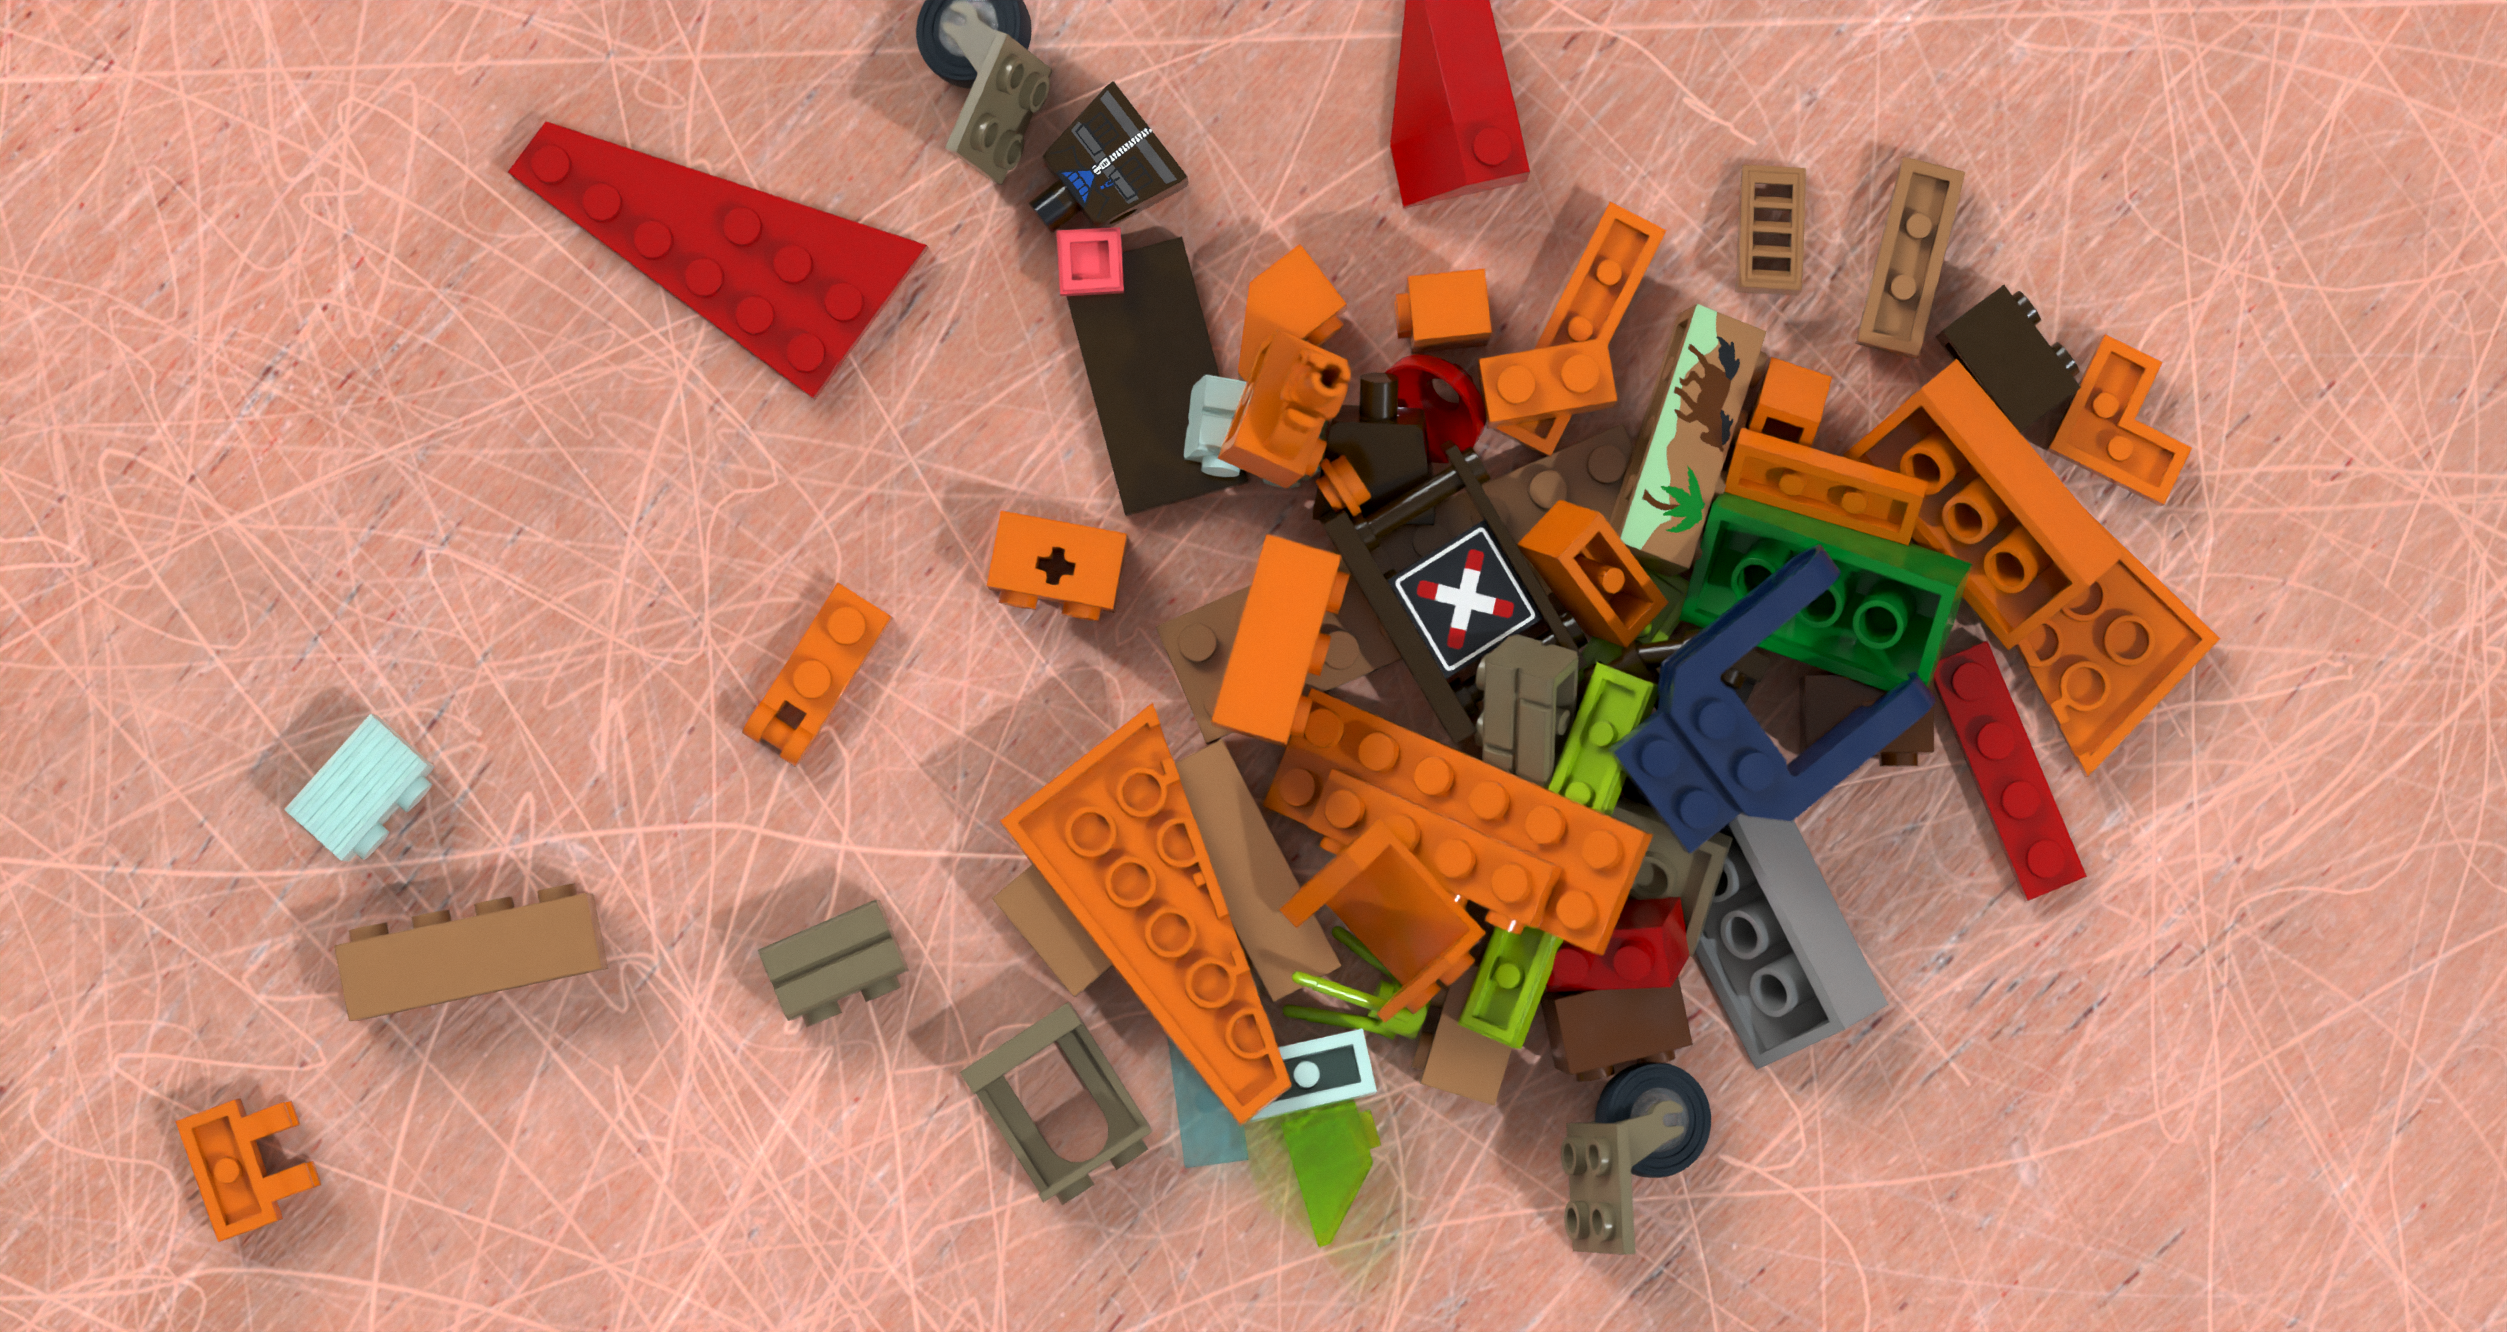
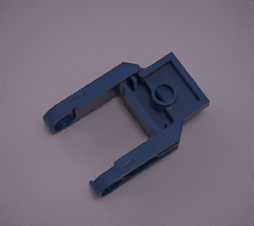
[1608,545,1936,854]

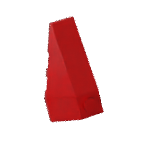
[1390,0,1530,209]

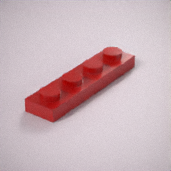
[1934,641,2087,901]

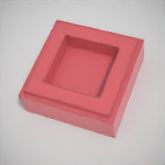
[1057,227,1124,297]

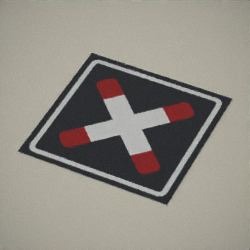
[1388,519,1543,679]

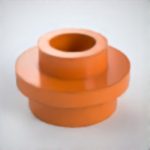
[1315,454,1372,517]

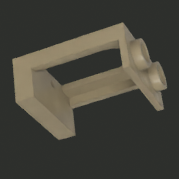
[960,1002,1153,1205]

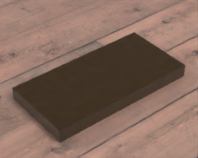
[1066,237,1248,516]

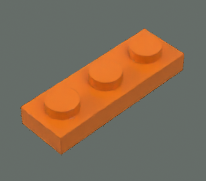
[1724,428,1928,546]

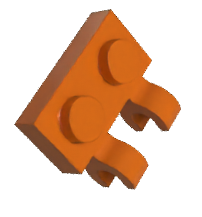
[175,1098,322,1242]

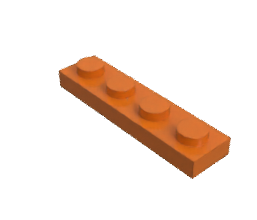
[1493,202,1667,457]

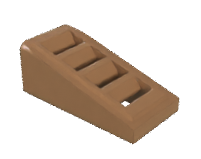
[1735,165,1806,296]

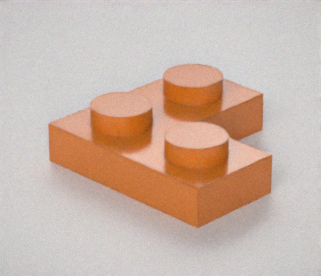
[2047,334,2192,507]

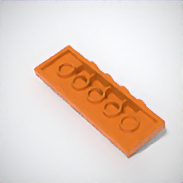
[1263,688,1653,955]

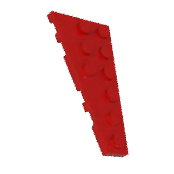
[508,121,928,400]

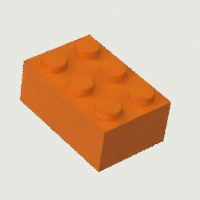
[1211,534,1350,748]

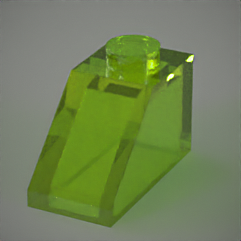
[1280,1100,1381,1248]

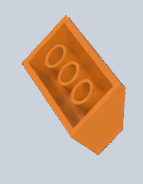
[1843,359,2123,651]

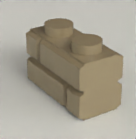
[1475,634,1578,789]
[758,899,909,1027]

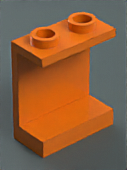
[1279,819,1486,1023]

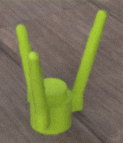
[1283,926,1431,1040]

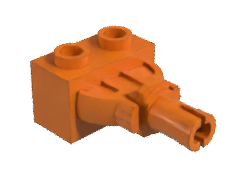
[1217,329,1351,489]

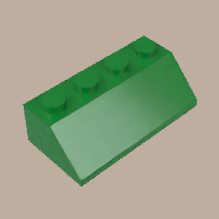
[1679,492,1972,692]

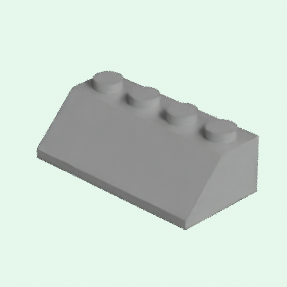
[1695,814,1888,1070]

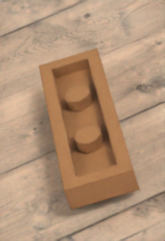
[1855,157,1966,359]

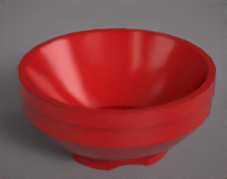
[1384,354,1486,463]

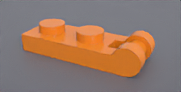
[742,582,893,767]

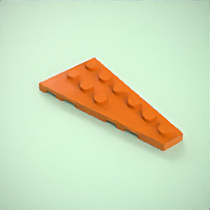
[2015,507,2221,777]
[1000,703,1292,1127]

